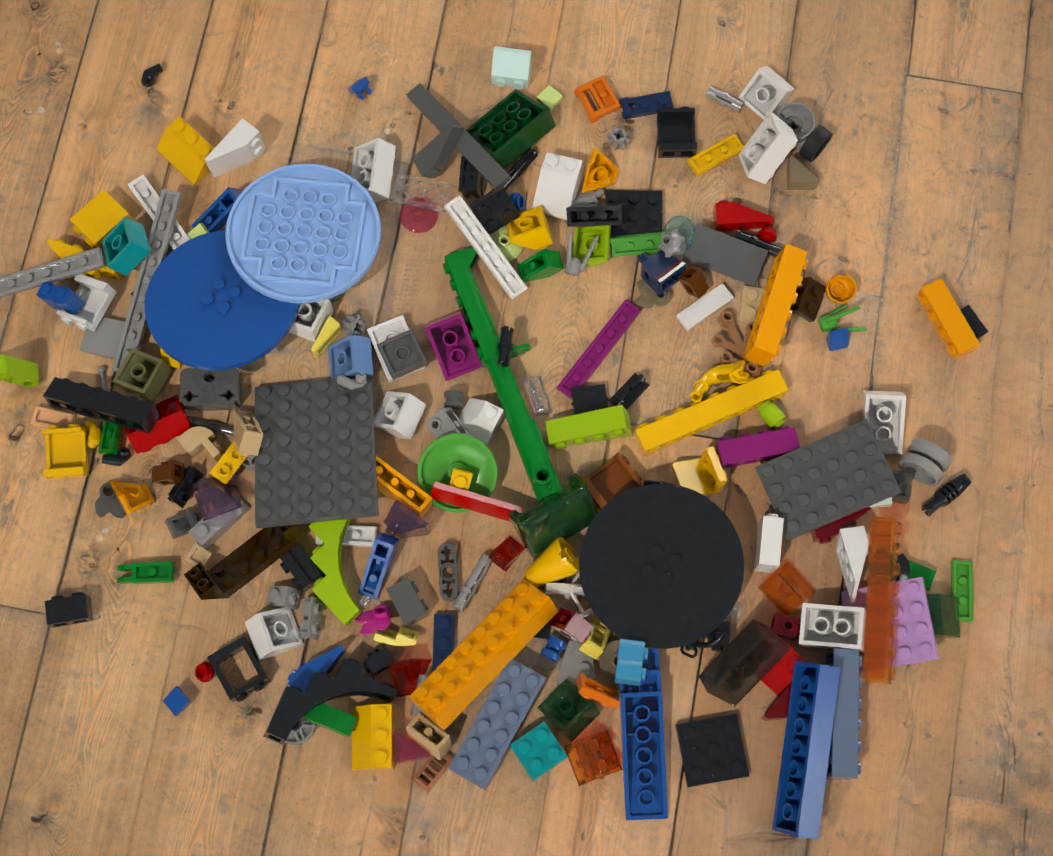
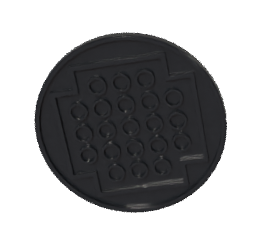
[579,484,744,649]

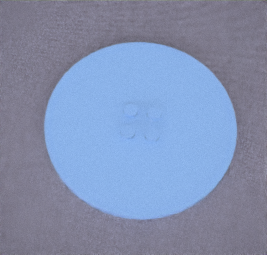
[225,164,381,303]

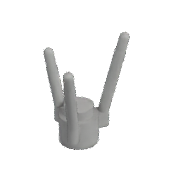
[564,232,599,276]

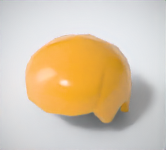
[825,275,857,304]

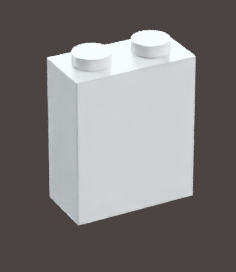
[754,514,784,573]

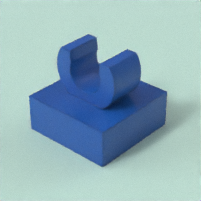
[347,77,372,100]

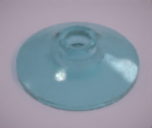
[663,216,695,252]

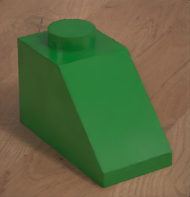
[518,249,564,282]

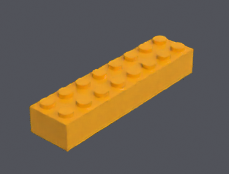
[409,579,558,730]

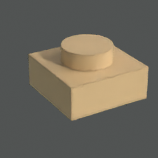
[184,543,213,567]

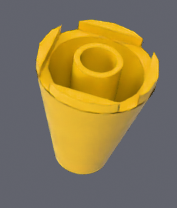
[524,537,579,588]

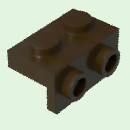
[790,277,826,322]

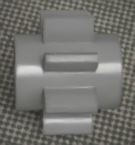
[607,127,630,151]
[341,313,365,336]

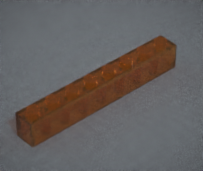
[862,516,902,685]

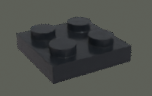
[469,185,521,235]

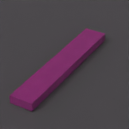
[557,299,641,400]

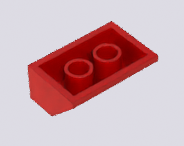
[125,394,191,454]
[731,621,808,696]

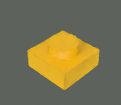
[449,468,473,491]

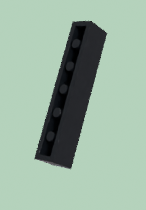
[43,377,161,434]

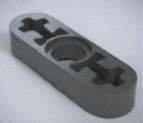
[438,543,459,602]

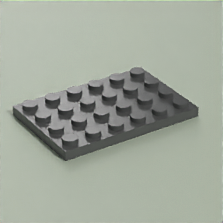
[755,419,901,541]

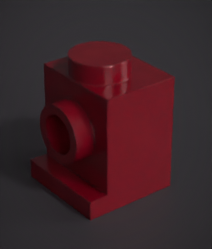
[770,612,801,640]

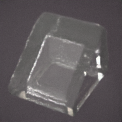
[724,602,744,625]

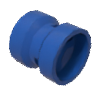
[540,635,567,663]

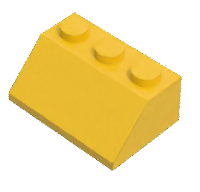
[156,116,214,186]
[352,704,394,770]

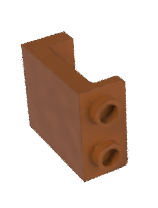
[579,452,642,511]

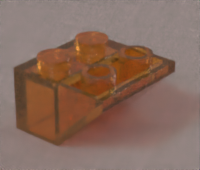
[564,731,623,786]

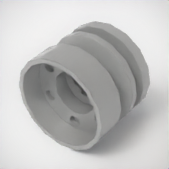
[776,102,816,151]

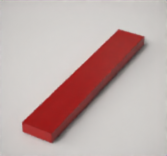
[430,482,551,532]

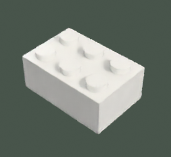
[799,603,868,652]

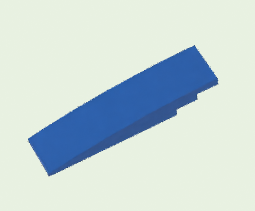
[617,648,668,820]

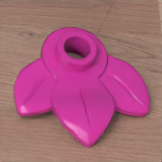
[354,604,392,635]

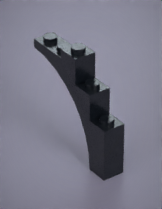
[263,658,398,745]

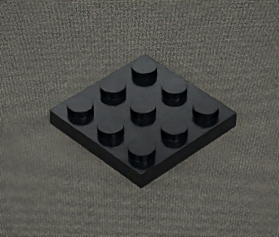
[605,190,662,246]
[675,714,749,788]

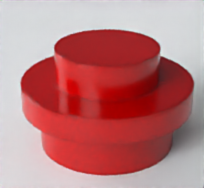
[758,226,777,243]
[195,662,214,682]

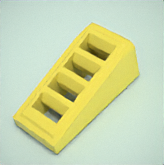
[311,316,342,358]
[579,615,611,659]

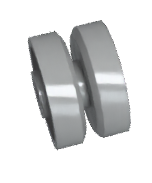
[899,438,952,486]

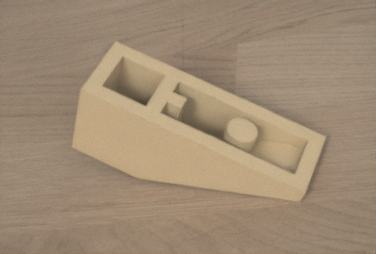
[233,408,263,457]

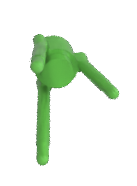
[818,304,867,334]

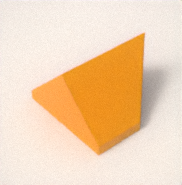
[582,147,619,193]
[108,480,155,515]

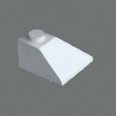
[459,398,504,446]

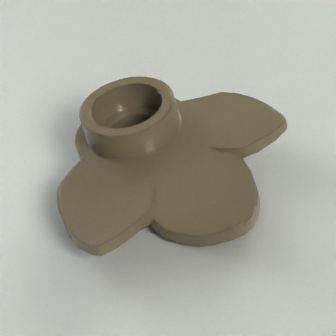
[635,279,671,308]

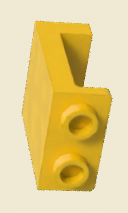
[69,189,133,249]
[42,424,89,479]

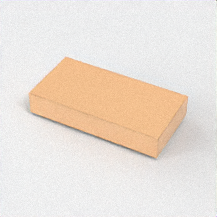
[30,406,75,429]

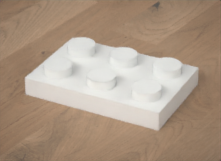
[367,315,425,382]

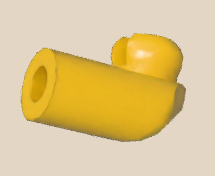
[83,419,102,448]

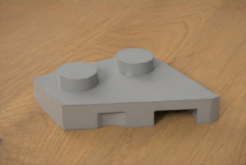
[556,640,596,685]

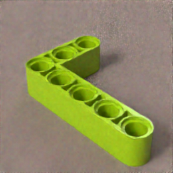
[0,355,40,387]

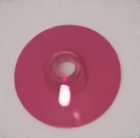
[400,197,438,233]

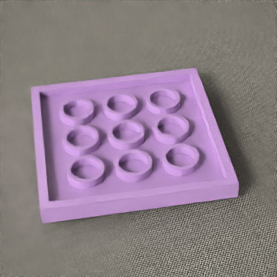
[841,577,939,673]

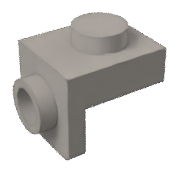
[266,586,301,610]

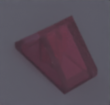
[392,730,431,764]

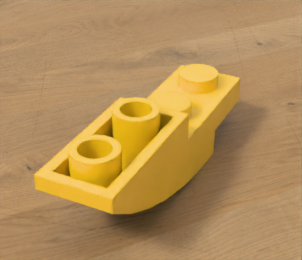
[47,239,121,280]

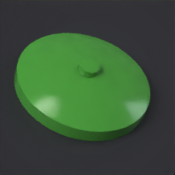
[417,433,498,513]

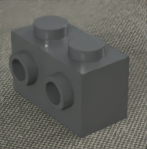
[386,577,429,628]

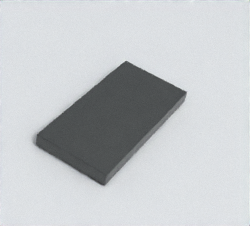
[683,223,768,287]

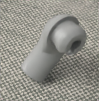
[337,373,367,390]

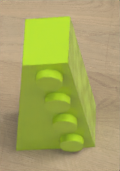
[545,405,633,450]

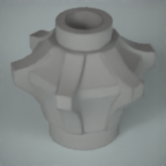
[657,228,686,258]

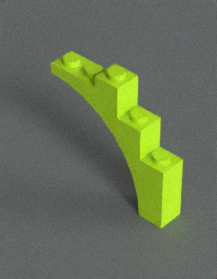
[308,519,362,626]

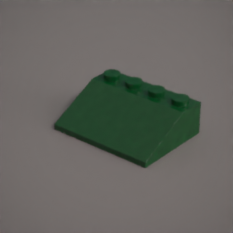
[466,89,556,169]

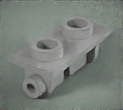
[299,596,323,640]

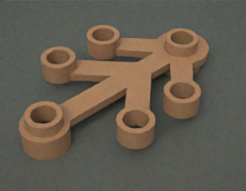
[711,311,761,378]

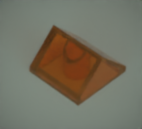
[758,561,816,616]

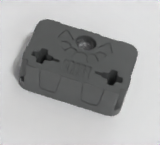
[179,368,242,411]

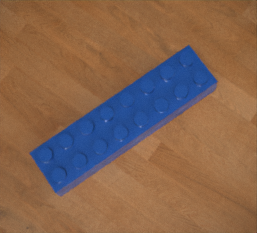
[772,661,840,839]

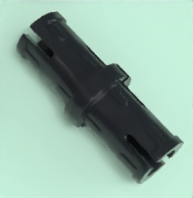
[497,326,514,367]

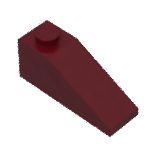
[811,507,871,544]

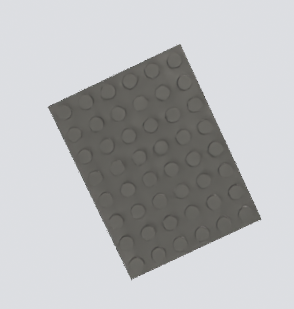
[255,376,379,528]

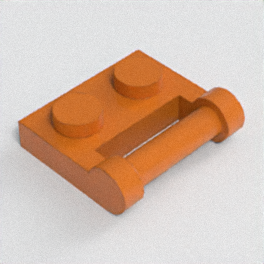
[574,76,620,123]
[575,672,620,709]

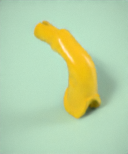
[690,360,750,403]

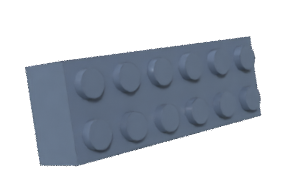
[826,648,862,780]
[448,659,546,790]

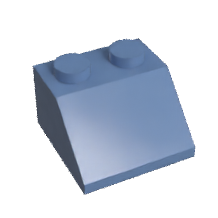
[328,334,373,379]

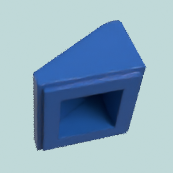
[826,328,849,351]
[163,686,192,716]

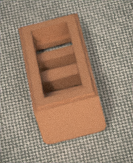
[412,753,453,793]

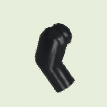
[141,63,163,87]
[102,447,131,466]

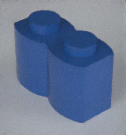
[36,282,84,314]

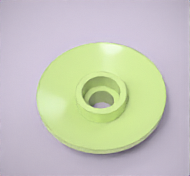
[490,226,523,262]

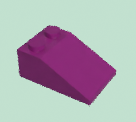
[424,311,482,381]

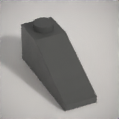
[412,124,463,178]

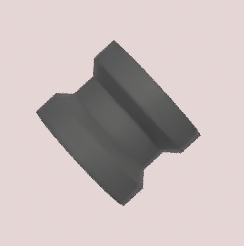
[444,390,463,410]

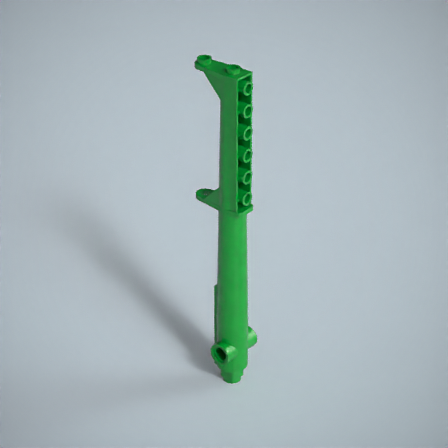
[442,247,564,516]

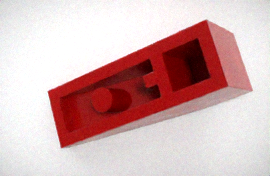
[713,200,775,231]

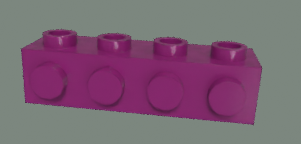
[715,426,800,469]

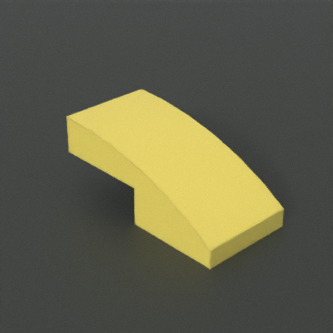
[373,626,419,646]

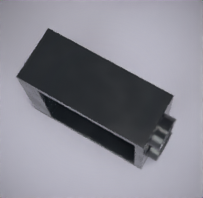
[207,636,270,702]

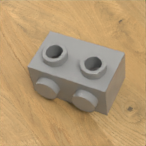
[425,407,470,439]

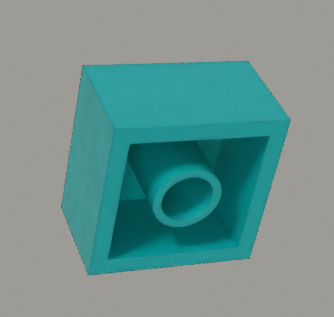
[101,217,151,276]
[510,721,568,782]

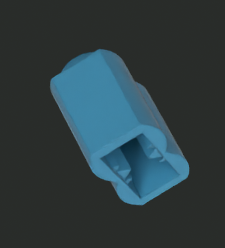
[615,639,648,686]

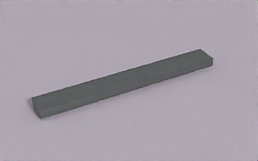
[406,83,511,189]

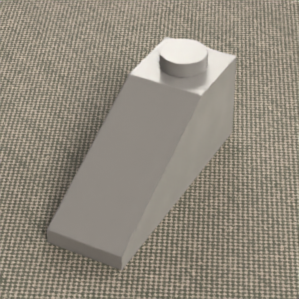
[188,494,250,550]

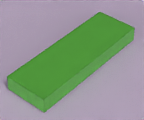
[610,231,668,257]
[951,560,973,622]

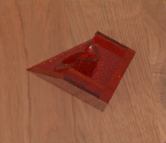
[390,659,432,697]

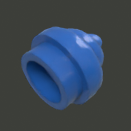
[509,193,525,211]

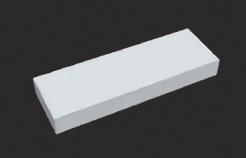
[676,283,734,332]
[315,525,377,547]

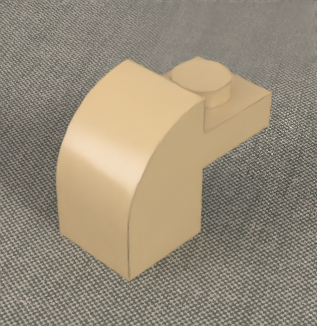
[177,427,222,462]

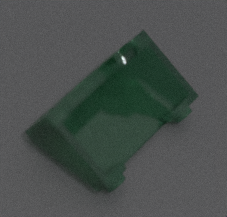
[507,473,598,558]

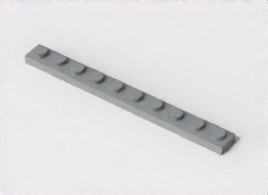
[112,189,182,373]

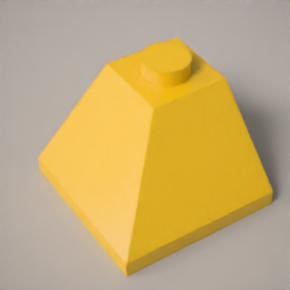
[507,205,553,250]

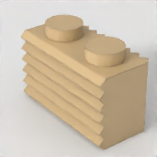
[406,713,452,760]

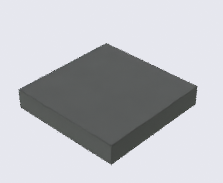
[377,329,429,380]

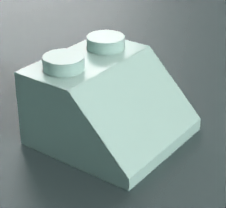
[491,46,531,90]

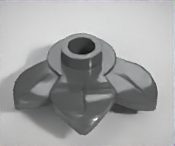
[95,482,126,519]

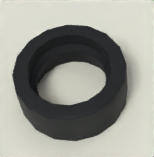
[799,125,833,163]

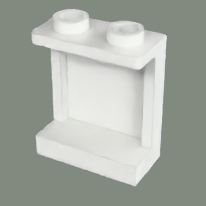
[56,274,116,331]

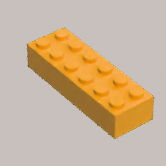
[742,243,808,367]

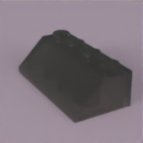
[698,618,790,707]

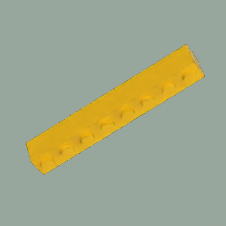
[634,369,789,456]

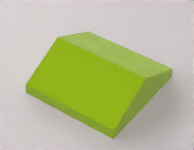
[573,225,611,266]

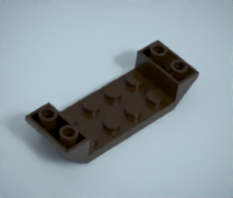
[184,524,300,600]

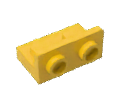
[209,441,247,484]

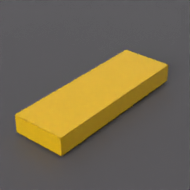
[687,134,744,177]

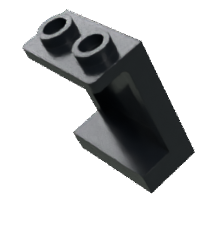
[656,107,697,158]

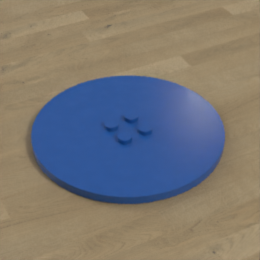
[145,230,300,371]

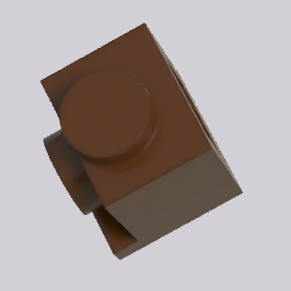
[678,265,709,298]
[152,459,184,486]

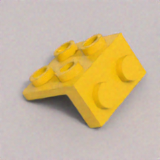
[672,447,727,495]

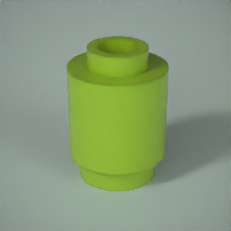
[757,400,786,430]

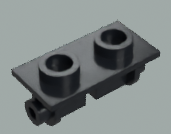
[609,373,650,410]
[167,466,204,508]

